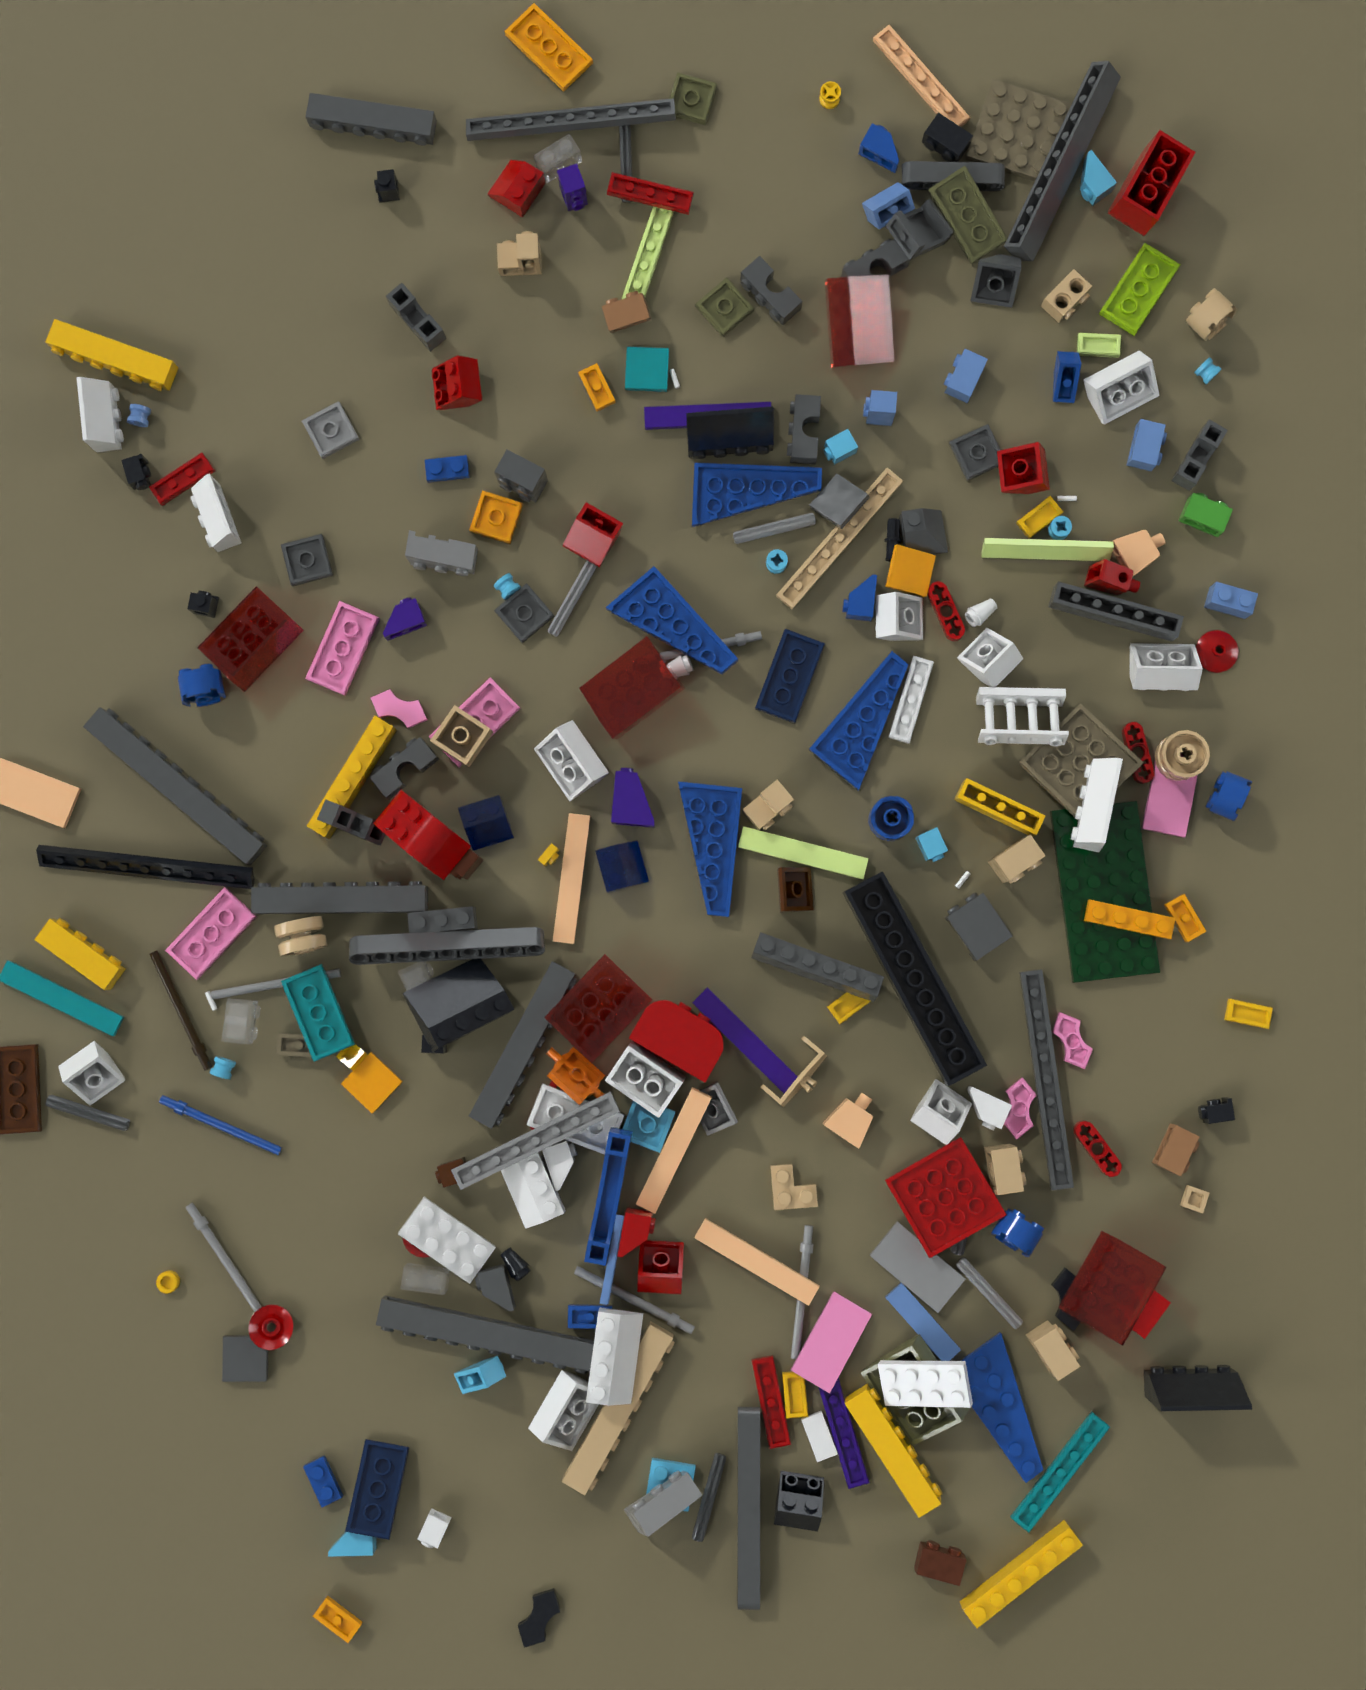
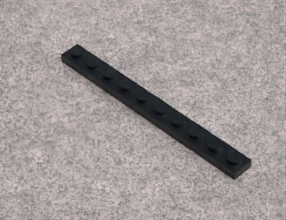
[36,845,255,889]

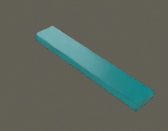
[0,960,124,1036]
[1010,1411,1110,1533]

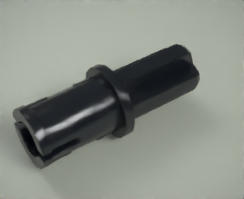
[884,518,902,562]

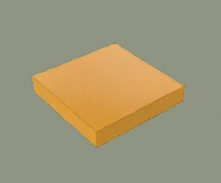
[469,490,523,544]
[885,544,936,597]
[341,1052,403,1114]

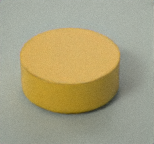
[156,1270,180,1294]

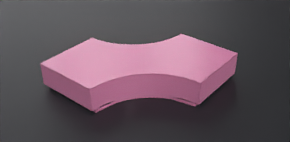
[371,689,427,729]
[1051,1012,1093,1069]
[1004,1078,1036,1139]

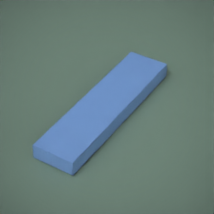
[599,1214,624,1305]
[885,1283,961,1361]

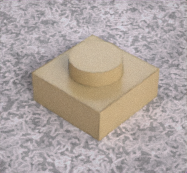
[1180,1185,1210,1213]

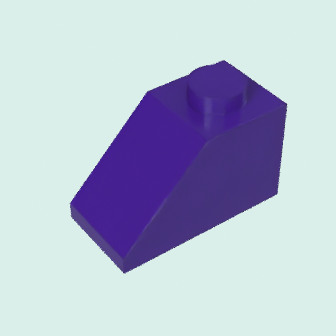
[383,597,427,641]

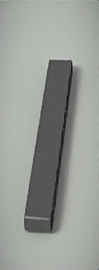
[349,927,545,965]
[737,1407,760,1610]

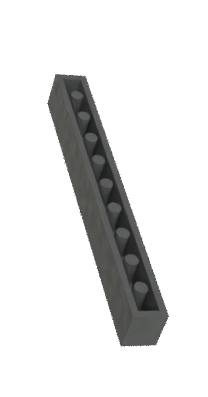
[1004,61,1121,261]
[83,707,267,865]
[376,1295,594,1374]

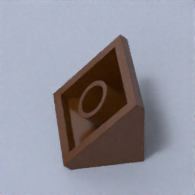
[777,867,813,913]

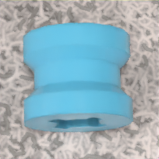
[1194,357,1222,384]
[1048,516,1072,540]
[766,549,788,574]
[494,573,521,600]
[210,1056,236,1080]

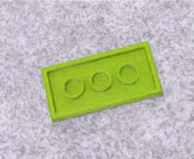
[1099,243,1181,336]

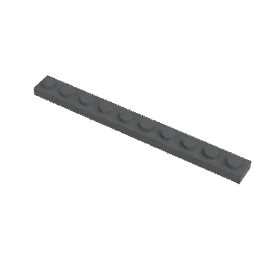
[466,98,676,141]
[1019,969,1074,1190]

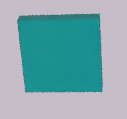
[625,347,669,392]

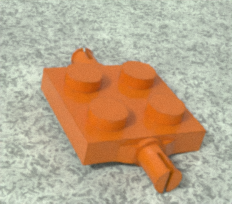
[546,1047,606,1105]

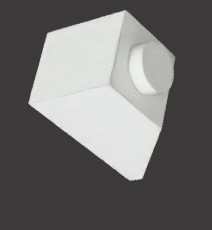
[967,1086,1012,1131]
[542,1140,577,1191]

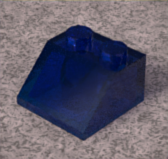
[458,795,514,851]
[595,841,649,894]

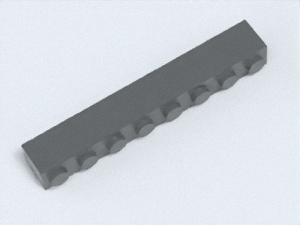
[251,881,428,914]
[469,961,577,1129]

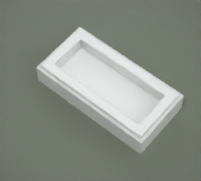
[801,1411,838,1462]

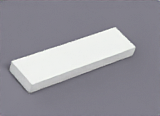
[888,656,934,744]

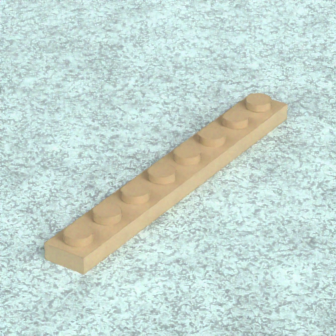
[776,467,903,610]

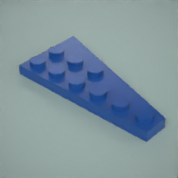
[692,463,822,527]
[606,566,738,674]
[809,651,909,791]
[678,782,742,917]
[961,1332,1043,1483]

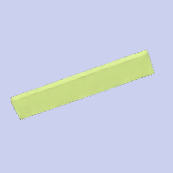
[622,206,675,299]
[981,538,1114,561]
[738,826,869,880]

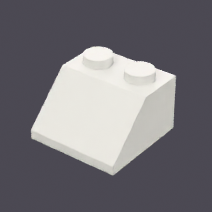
[875,592,923,641]
[957,628,1023,687]
[58,1041,125,1105]
[910,1079,972,1145]

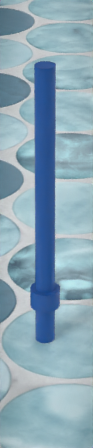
[159,1095,282,1155]

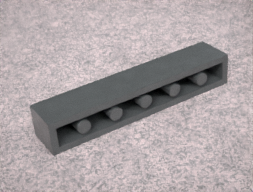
[305,93,437,146]
[1048,581,1184,642]
[751,932,884,1002]

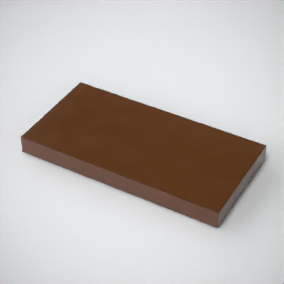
[0,1044,42,1134]

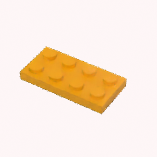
[504,3,593,92]

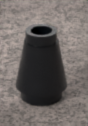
[500,1247,531,1281]

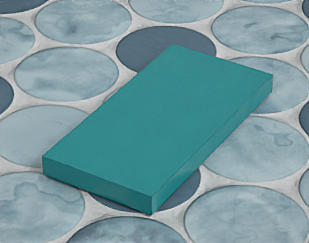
[281,964,355,1062]

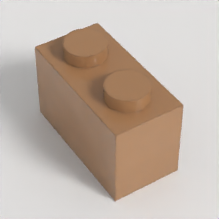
[602,291,651,333]
[1152,1123,1199,1176]

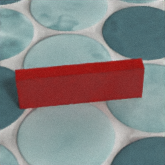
[149,452,215,506]

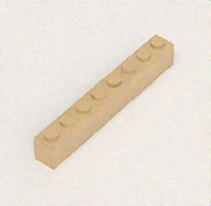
[562,1321,675,1495]

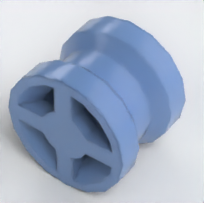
[127,404,151,427]

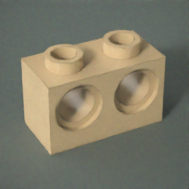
[1041,269,1092,323]

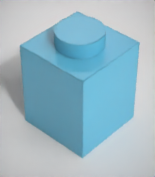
[823,429,858,465]
[915,827,948,862]

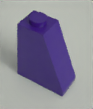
[611,768,655,828]

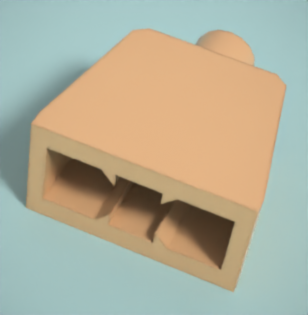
[1112,529,1166,578]
[823,1093,873,1149]

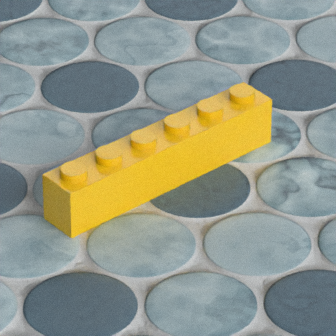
[45,319,178,391]
[307,715,397,839]
[844,1383,942,1518]
[959,1520,1083,1628]

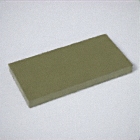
[928,166,1008,264]

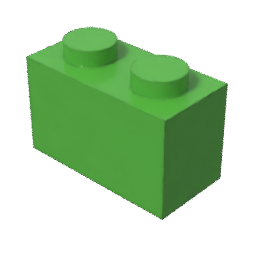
[1178,493,1233,537]

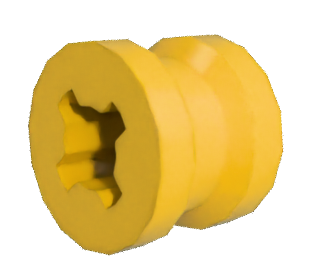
[819,81,841,109]

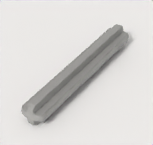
[733,513,816,544]
[548,561,597,637]
[956,1257,1023,1329]

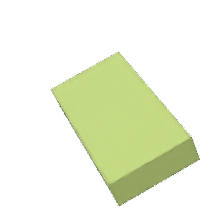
[1077,333,1121,358]

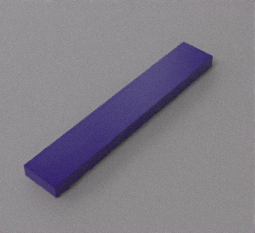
[644,402,771,430]
[692,987,798,1094]
[818,1377,870,1489]

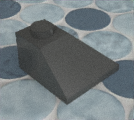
[970,254,1022,308]
[899,508,948,555]

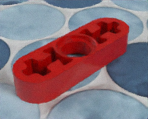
[927,581,965,641]
[1122,722,1154,784]
[1074,1120,1122,1177]

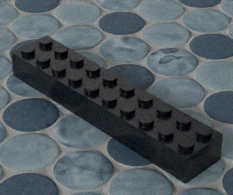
[843,871,987,1086]

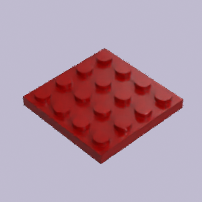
[885,1137,1006,1258]

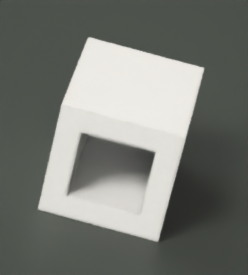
[418,1508,452,1549]

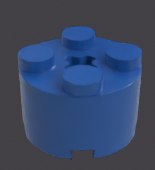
[178,664,226,707]
[1205,771,1252,821]
[868,796,914,841]
[991,1209,1044,1257]

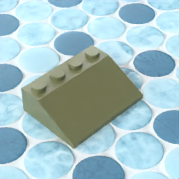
[860,1334,969,1446]

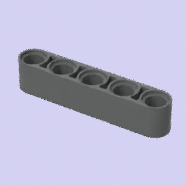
[902,161,1005,191]

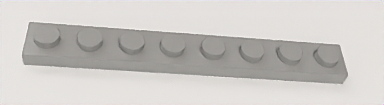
[451,1091,620,1190]

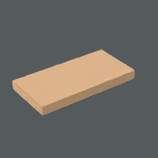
[0,758,81,829]

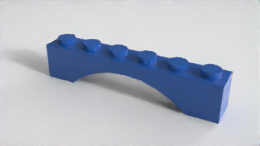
[584,1127,633,1266]

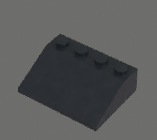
[686,406,774,459]
[402,959,515,1052]
[1144,1365,1252,1411]

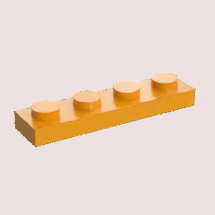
[1084,900,1175,939]

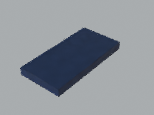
[755,629,825,724]
[345,1439,410,1540]

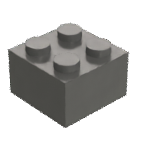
[494,449,548,502]

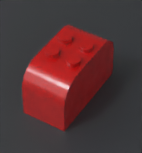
[1107,130,1196,236]
[373,790,471,880]
[629,1000,724,1083]

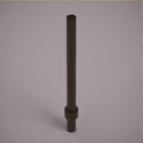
[149,951,212,1071]

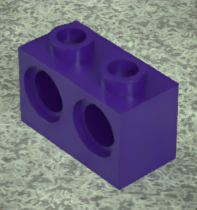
[557,163,588,211]

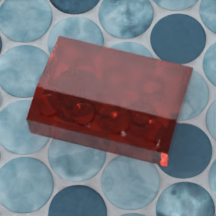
[825,274,895,368]
[197,586,304,692]
[579,637,685,740]
[544,954,653,1063]
[1058,1231,1167,1346]

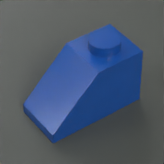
[858,123,899,173]
[1053,351,1082,403]
[842,575,877,621]

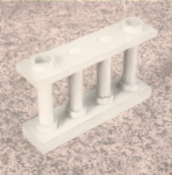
[976,687,1069,746]

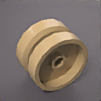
[1155,730,1210,781]
[274,916,328,956]

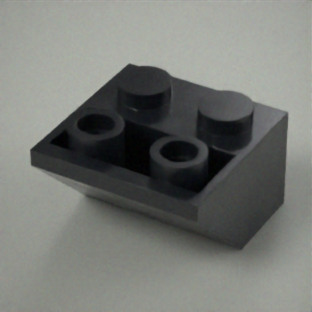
[774,1471,824,1532]

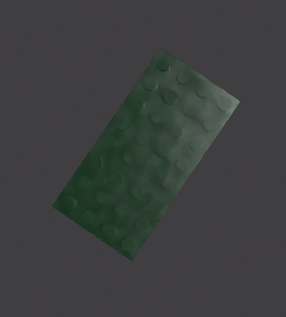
[1050,801,1160,983]

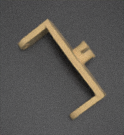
[761,1036,827,1107]

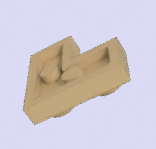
[770,1164,818,1210]

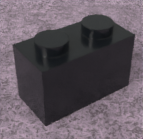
[922,112,973,162]

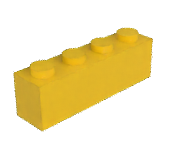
[954,778,1045,837]
[34,918,126,990]

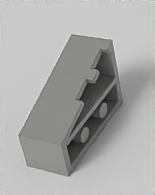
[405,530,478,576]
[624,1470,702,1537]

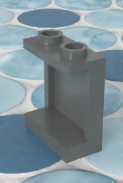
[886,199,953,260]
[945,892,1013,961]

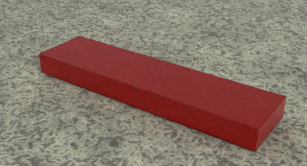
[607,172,694,215]
[751,1355,791,1449]

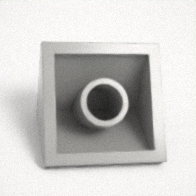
[700,1081,738,1136]

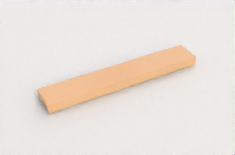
[873,25,970,127]
[553,813,591,944]
[636,1087,712,1214]
[694,1218,820,1306]

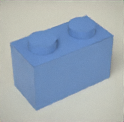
[862,182,915,229]
[944,349,988,403]
[863,390,897,426]
[1126,419,1167,471]
[1204,582,1258,619]

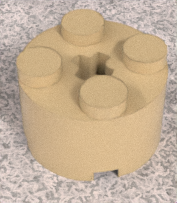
[1186,288,1238,341]

